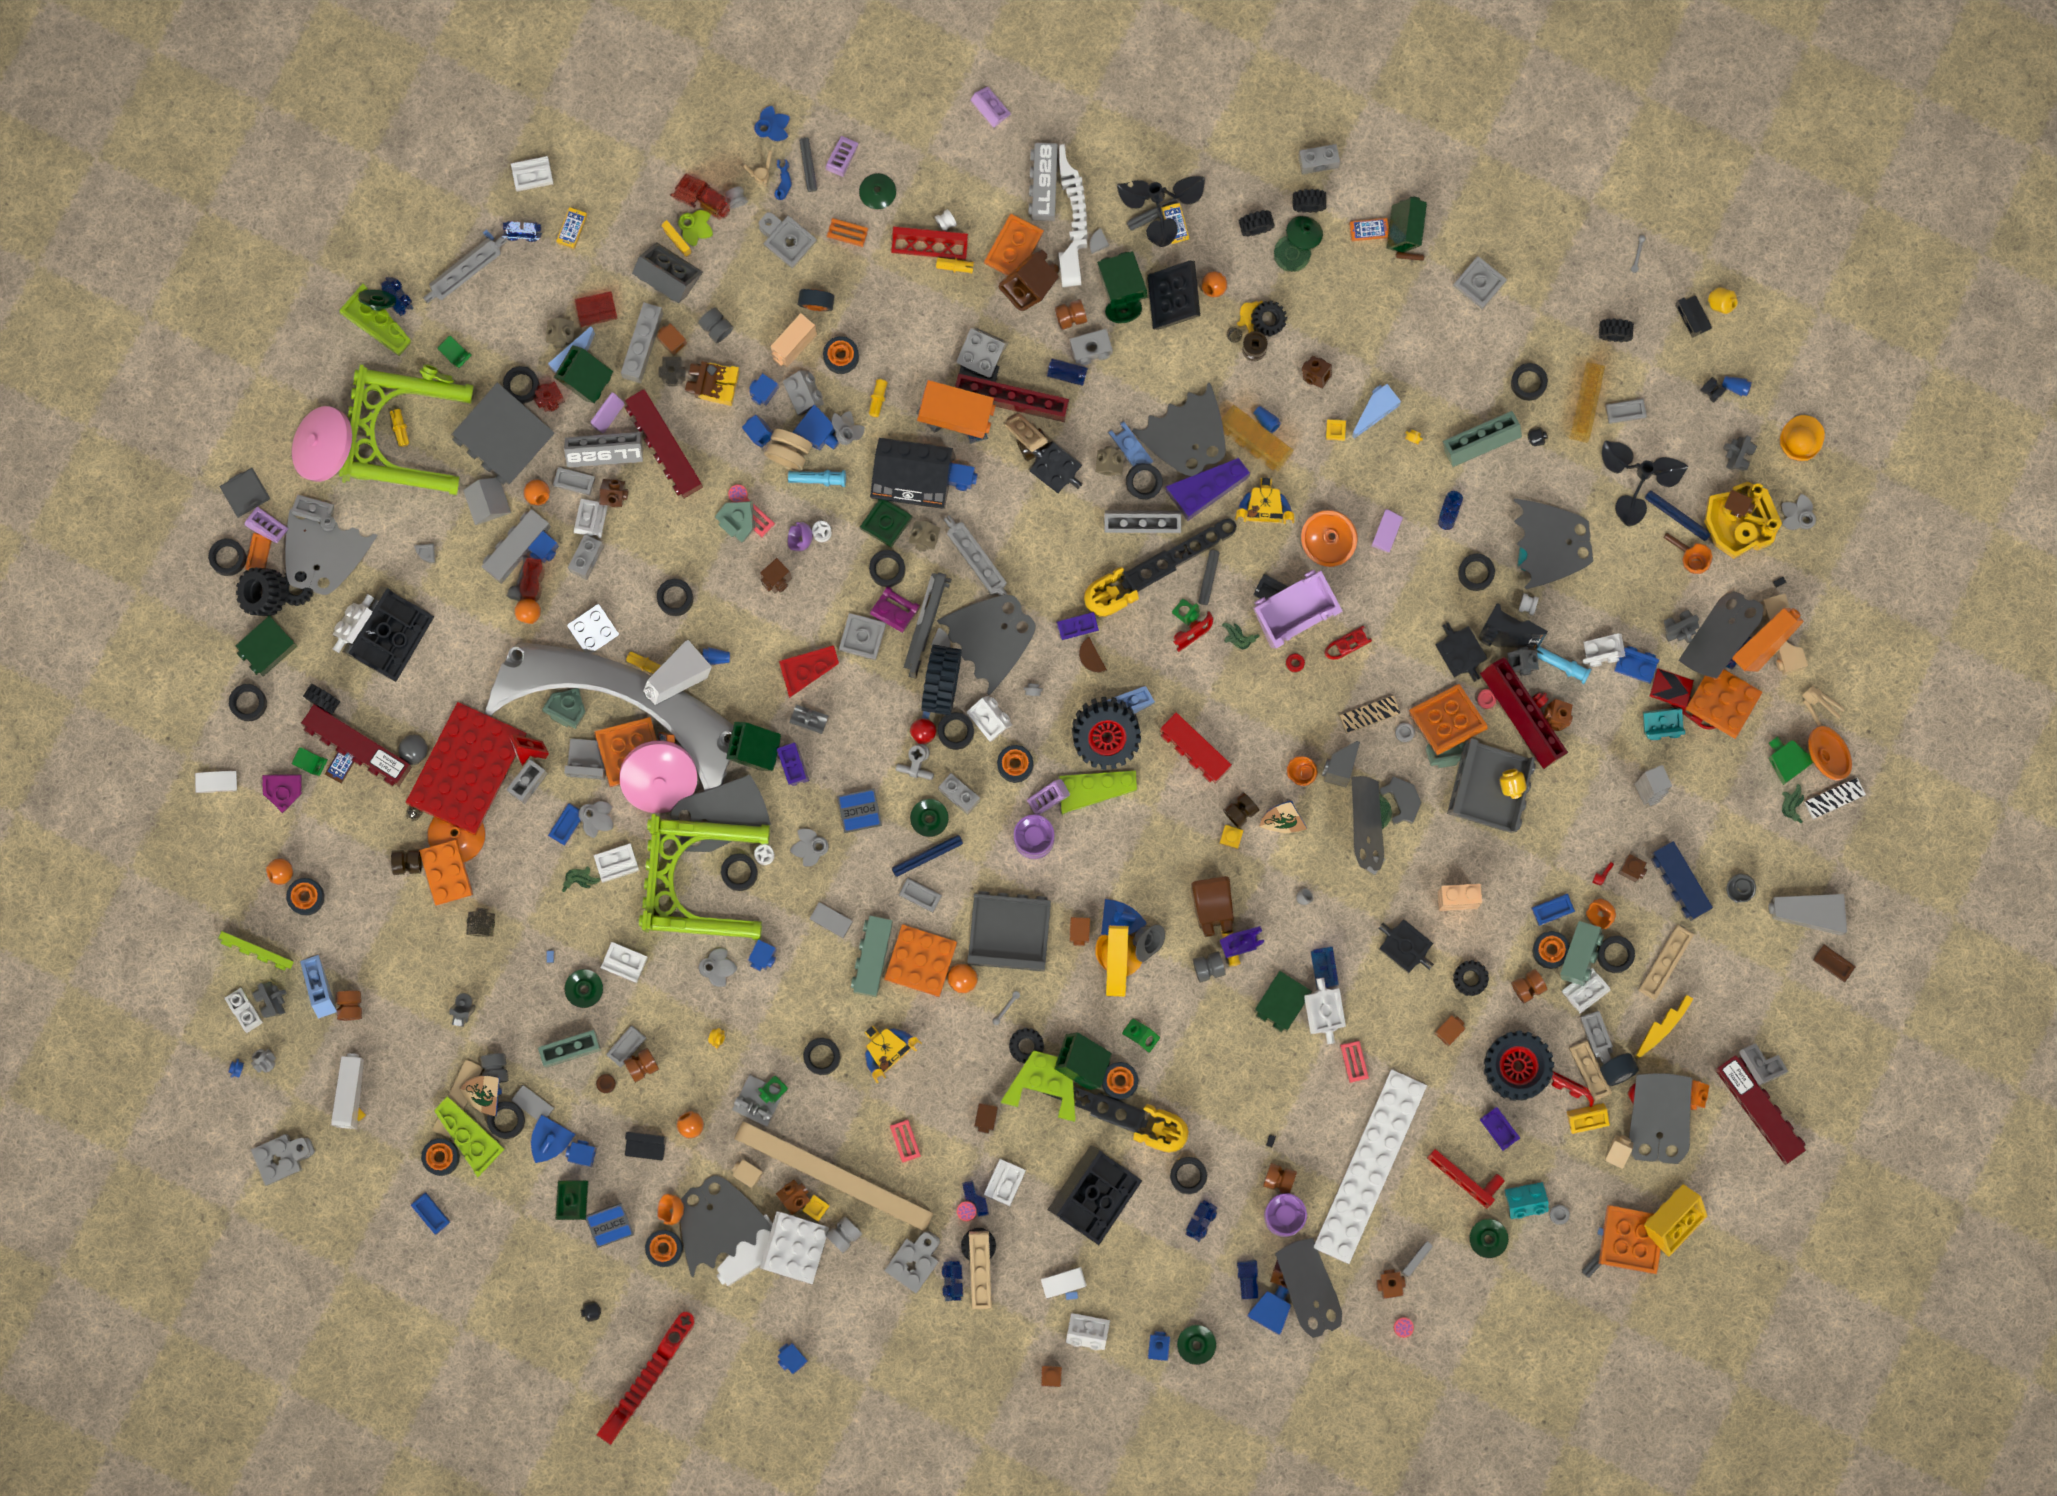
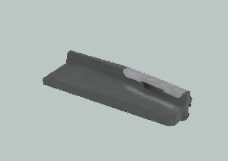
[903,573,952,679]

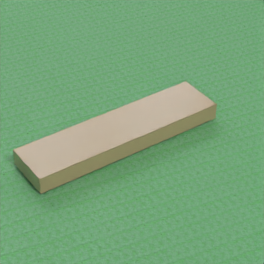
[1638,924,1694,1001]
[432,1060,483,1139]
[969,1231,992,1309]

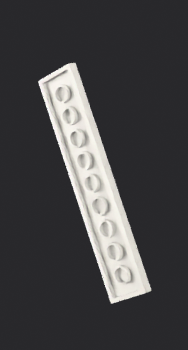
[1314,1069,1427,1264]

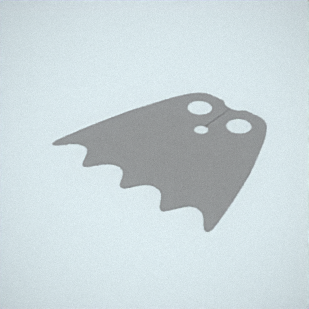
[285,509,378,595]

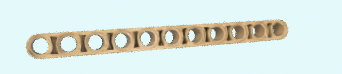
[734,1122,933,1232]

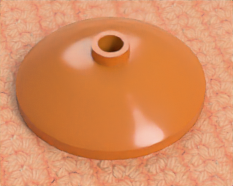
[1301,510,1358,567]
[1808,726,1852,781]
[428,817,485,862]

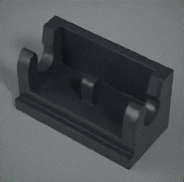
[1253,574,1289,599]

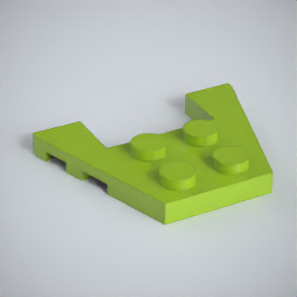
[1001,1051,1076,1122]

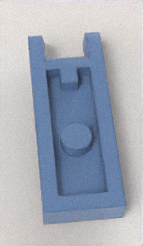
[1108,421,1153,473]

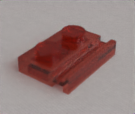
[670,174,710,208]
[575,291,618,327]

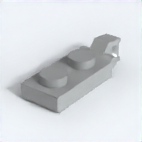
[1580,1011,1613,1065]

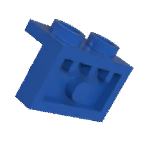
[1614,646,1660,684]

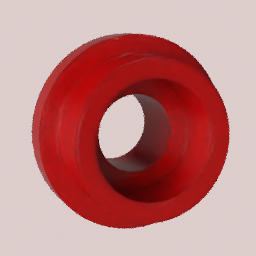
[1286,653,1305,673]
[1532,692,1549,708]

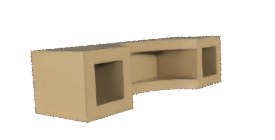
[1761,594,1808,675]

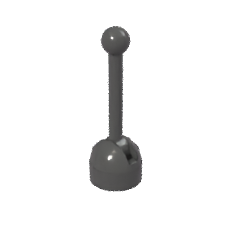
[506,556,530,601]

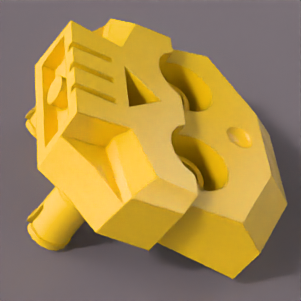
[1704,481,1782,559]

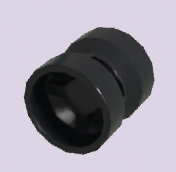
[1700,377,1727,403]

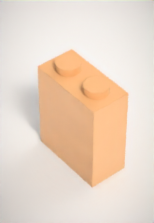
[771,313,817,367]
[1438,884,1482,911]

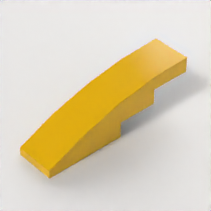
[1106,926,1128,997]
[1635,995,1693,1059]

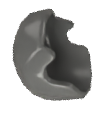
[398,734,428,765]
[1726,873,1757,903]

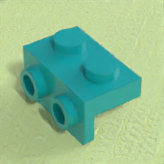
[1643,707,1686,740]
[1505,1182,1549,1219]

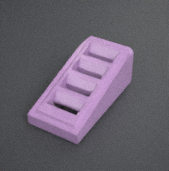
[826,136,859,177]
[245,507,288,543]
[1027,779,1070,815]

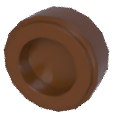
[596,1074,616,1094]

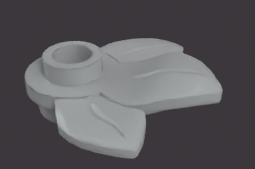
[831,411,865,445]
[1781,494,1816,530]
[578,801,613,838]
[790,829,829,867]
[699,948,737,987]

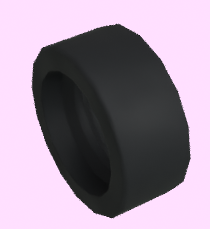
[1511,363,1548,401]
[503,366,540,404]
[1126,463,1163,500]
[208,538,247,576]
[869,550,906,587]
[1458,553,1495,591]
[656,578,694,616]
[229,684,267,721]
[938,712,974,750]
[720,853,758,891]
[1597,936,1635,973]
[803,1037,841,1075]
[487,1101,525,1139]
[1170,1157,1207,1195]

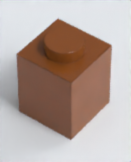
[657,323,687,356]
[1070,917,1090,947]
[1434,1015,1466,1047]
[1041,1366,1062,1387]

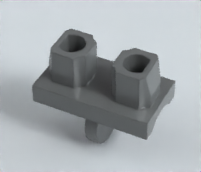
[1723,435,1757,471]
[1664,610,1699,643]
[789,705,829,734]
[253,982,287,1018]
[449,993,476,1027]

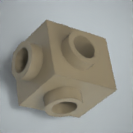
[546,317,574,348]
[1095,446,1124,476]
[909,521,941,552]

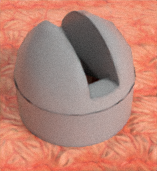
[1296,888,1313,905]

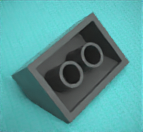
[632,242,703,303]
[1322,741,1360,788]

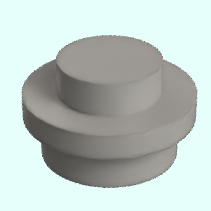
[1024,683,1043,696]

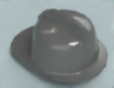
[1133,924,1165,962]

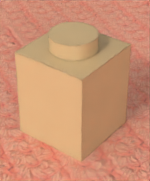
[1605,1135,1634,1169]
[732,1159,763,1189]

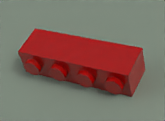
[1160,712,1232,784]

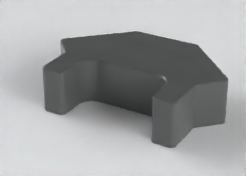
[1379,777,1422,825]

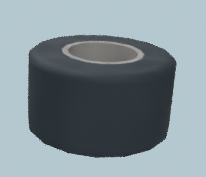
[1600,1053,1639,1086]

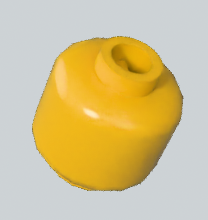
[1708,287,1738,314]
[1499,769,1527,799]

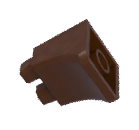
[998,250,1060,311]
[1191,876,1234,937]

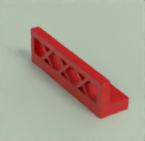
[891,227,968,260]

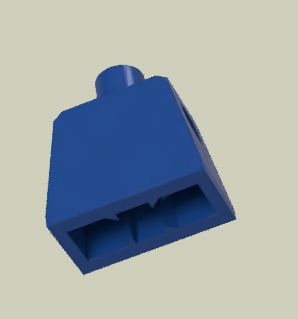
[792,405,839,450]
[1247,1285,1291,1335]

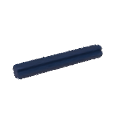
[1645,490,1711,541]
[892,835,963,877]

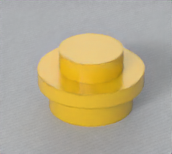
[1405,429,1423,445]

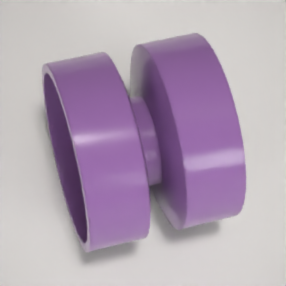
[1014,815,1054,859]
[1264,1194,1307,1237]

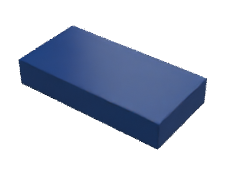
[548,803,581,846]
[1532,894,1575,926]
[411,1192,451,1235]

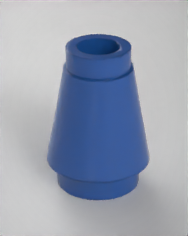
[1722,376,1752,397]
[1253,406,1281,434]
[702,647,730,665]

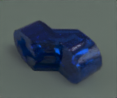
[1438,491,1463,530]
[962,1180,989,1217]

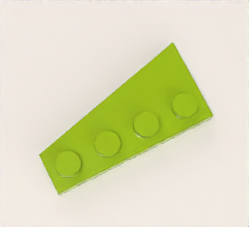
[339,283,411,356]
[1059,771,1137,815]
[218,931,294,971]
[434,1096,505,1178]

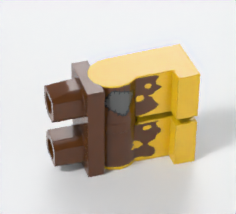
[685,361,739,406]

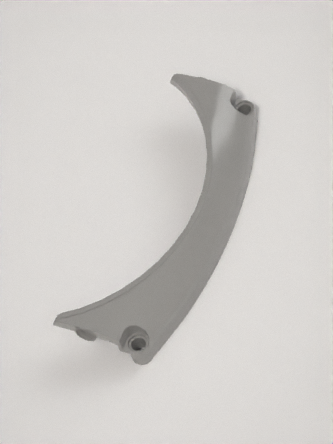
[485,642,733,791]

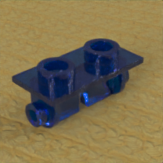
[502,221,542,242]
[381,277,414,316]
[1047,359,1088,386]
[1185,1200,1218,1243]
[942,1261,963,1302]

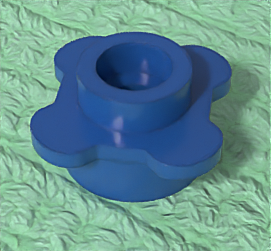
[228,1059,244,1078]

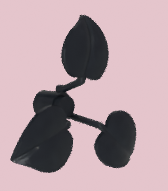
[1117,176,1205,247]
[1602,441,1688,527]

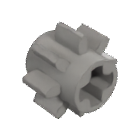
[251,1049,276,1073]

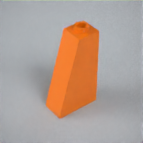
[1732,608,1804,672]

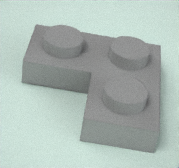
[1739,1044,1789,1085]

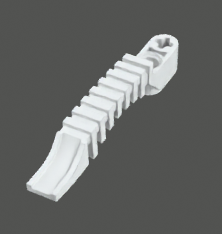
[1058,144,1087,287]

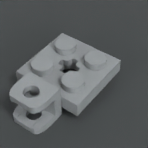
[759,212,817,269]
[251,1134,315,1186]
[885,1231,940,1293]

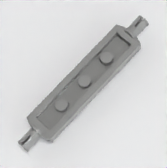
[423,235,508,304]
[944,515,1008,596]

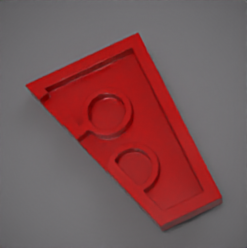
[779,645,839,698]

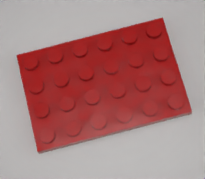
[406,702,527,835]

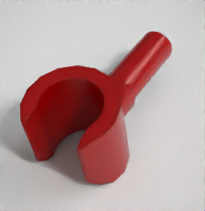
[1592,862,1614,886]

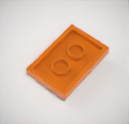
[984,214,1044,276]
[419,839,473,906]

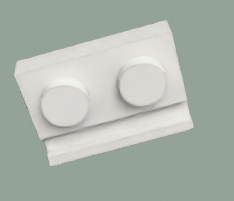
[511,156,553,191]
[574,499,608,538]
[594,844,639,883]
[601,942,648,983]
[1562,968,1610,1013]
[984,1159,1026,1206]

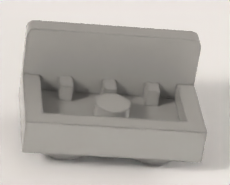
[783,371,824,415]

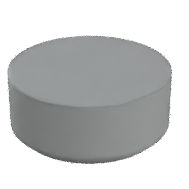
[1395,723,1415,742]
[1550,1205,1570,1225]

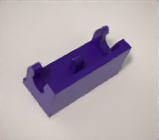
[1056,612,1099,640]
[777,742,810,786]
[1220,926,1264,958]
[1480,1107,1520,1151]

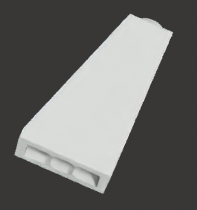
[643,640,712,705]
[331,1053,364,1129]
[717,1214,773,1286]

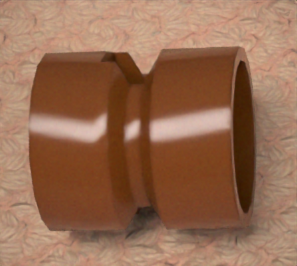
[1055,299,1087,330]
[1511,969,1548,1004]
[336,991,362,1021]
[624,1048,660,1083]
[1263,1163,1297,1194]

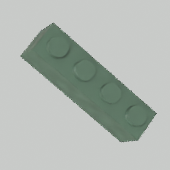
[1443,411,1522,467]
[851,916,893,998]

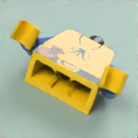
[1235,478,1294,524]
[865,1026,922,1083]

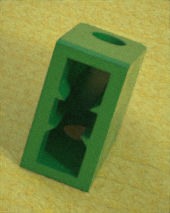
[1768,736,1813,785]

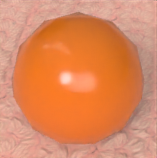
[1202,271,1227,297]
[523,479,550,506]
[514,598,541,624]
[266,858,293,885]
[677,1111,704,1139]

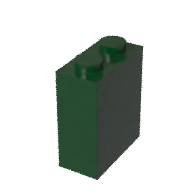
[1386,196,1427,252]
[1097,251,1148,309]
[553,345,614,404]
[235,615,297,677]
[726,722,781,771]
[1254,971,1313,1033]
[1054,1032,1112,1090]

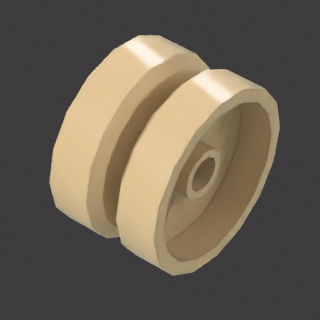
[764,429,812,471]

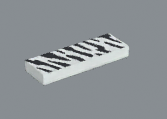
[1804,778,1866,819]

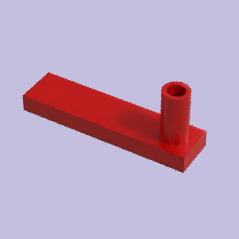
[1427,1149,1505,1209]

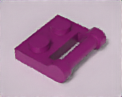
[870,586,921,633]

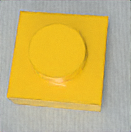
[1326,419,1346,441]
[1219,825,1244,849]
[802,1195,829,1222]

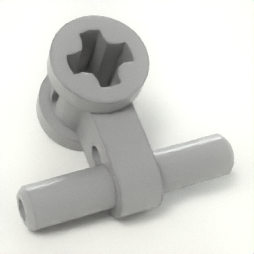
[896,744,934,780]

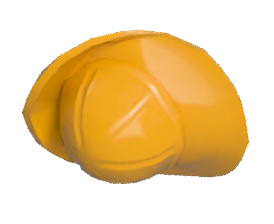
[1780,415,1825,461]
[1095,935,1142,977]

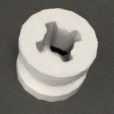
[934,209,957,231]
[812,521,832,542]
[1518,593,1539,616]
[754,844,774,865]

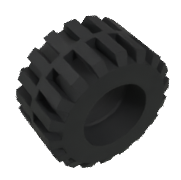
[236,567,288,616]

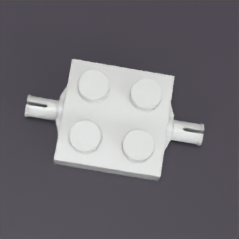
[332,594,374,653]
[1304,978,1346,1044]

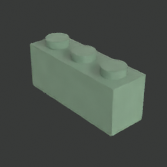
[1560,921,1604,986]
[538,1030,602,1068]

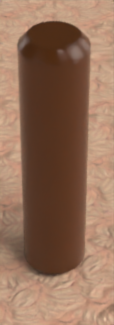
[1396,252,1424,261]
[1664,533,1690,552]

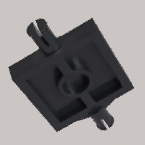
[1028,441,1083,493]
[1435,622,1488,682]
[1378,919,1434,974]

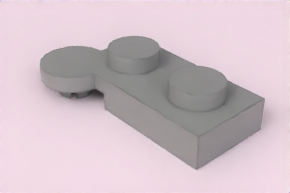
[291,495,336,531]

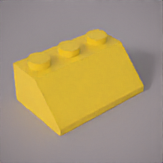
[1644,1184,1707,1257]

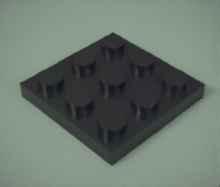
[1147,260,1201,330]

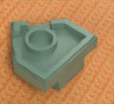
[715,501,755,542]
[542,688,585,729]
[1425,742,1464,768]

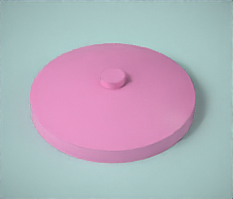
[292,406,352,482]
[620,741,697,813]

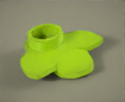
[678,210,713,246]
[419,364,454,383]

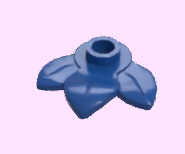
[754,106,790,141]

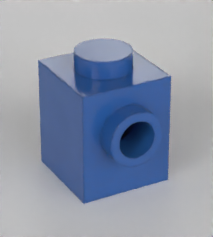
[749,373,779,406]
[742,415,773,448]
[949,463,978,491]
[528,531,559,563]
[748,939,776,971]
[565,1140,597,1167]
[1148,1332,1170,1361]
[777,1343,808,1375]

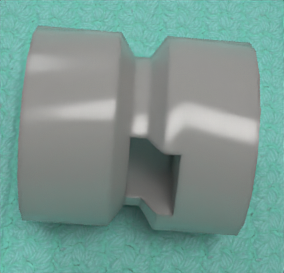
[826,1216,862,1253]

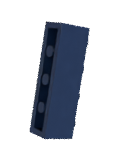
[1651,841,1713,921]

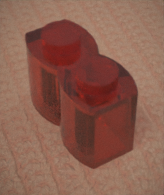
[699,186,730,220]
[520,558,545,601]

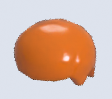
[1683,543,1713,574]
[1287,756,1318,786]
[1586,898,1616,929]
[947,964,978,993]
[658,1194,684,1225]

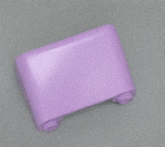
[1253,569,1343,648]

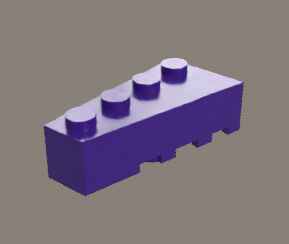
[1166,458,1250,521]

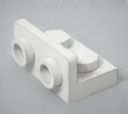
[1583,633,1625,667]
[967,696,1012,742]
[1066,1313,1110,1350]

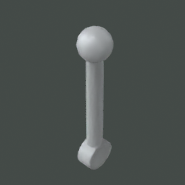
[1631,235,1646,273]
[993,991,1020,1025]

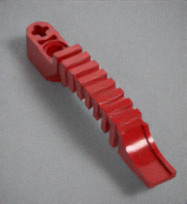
[596,1312,695,1446]

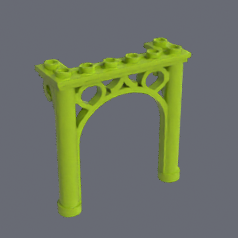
[339,364,473,495]
[639,814,770,940]

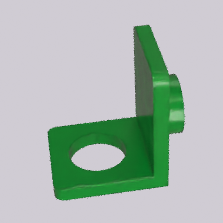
[437,336,472,368]
[1172,599,1200,626]
[292,747,328,776]
[1122,1018,1160,1053]
[758,1076,788,1104]

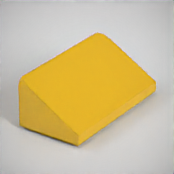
[1566,1103,1610,1134]

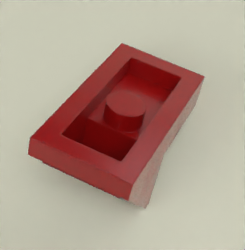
[510,734,549,766]

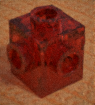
[534,381,565,412]

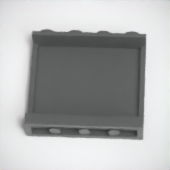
[451,382,555,485]
[1447,738,1536,833]
[967,891,1051,972]

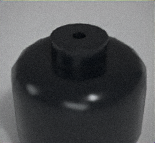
[1528,427,1548,447]
[580,1301,601,1322]

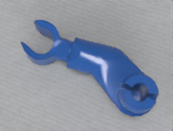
[774,159,792,200]

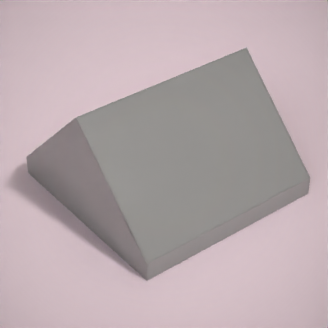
[463,478,511,526]

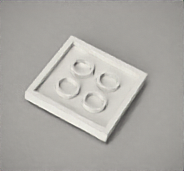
[760,1211,829,1284]

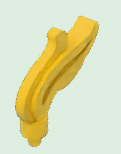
[1237,301,1263,333]

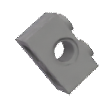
[1298,144,1340,175]
[1070,329,1113,365]
[568,534,604,580]
[507,760,548,805]
[938,773,980,815]

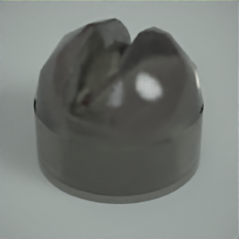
[1226,327,1243,343]
[405,806,423,822]

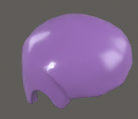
[788,522,813,551]

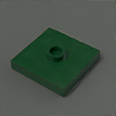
[860,500,913,548]
[555,1180,588,1220]

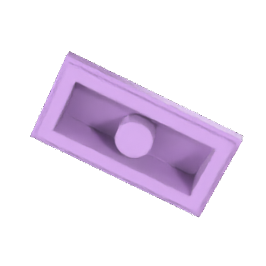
[971,86,1011,128]
[591,392,625,434]
[1372,509,1403,553]

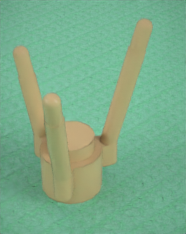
[743,150,772,187]
[1802,686,1845,726]

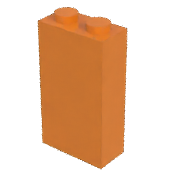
[917,380,996,439]

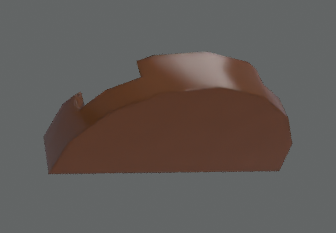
[1079,637,1107,673]

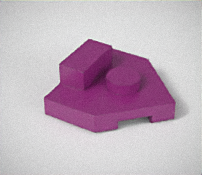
[262,774,302,813]

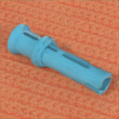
[788,470,846,487]
[1537,646,1592,684]

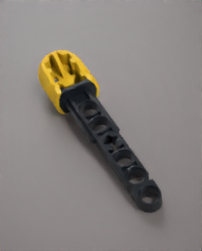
[1084,518,1237,617]
[1043,1086,1189,1153]

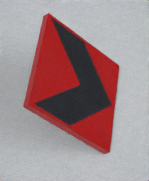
[1649,668,1694,709]

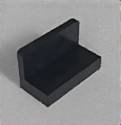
[1675,296,1712,338]
[625,1132,666,1161]

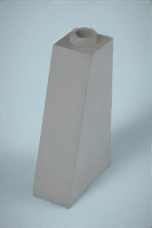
[1769,894,1847,935]

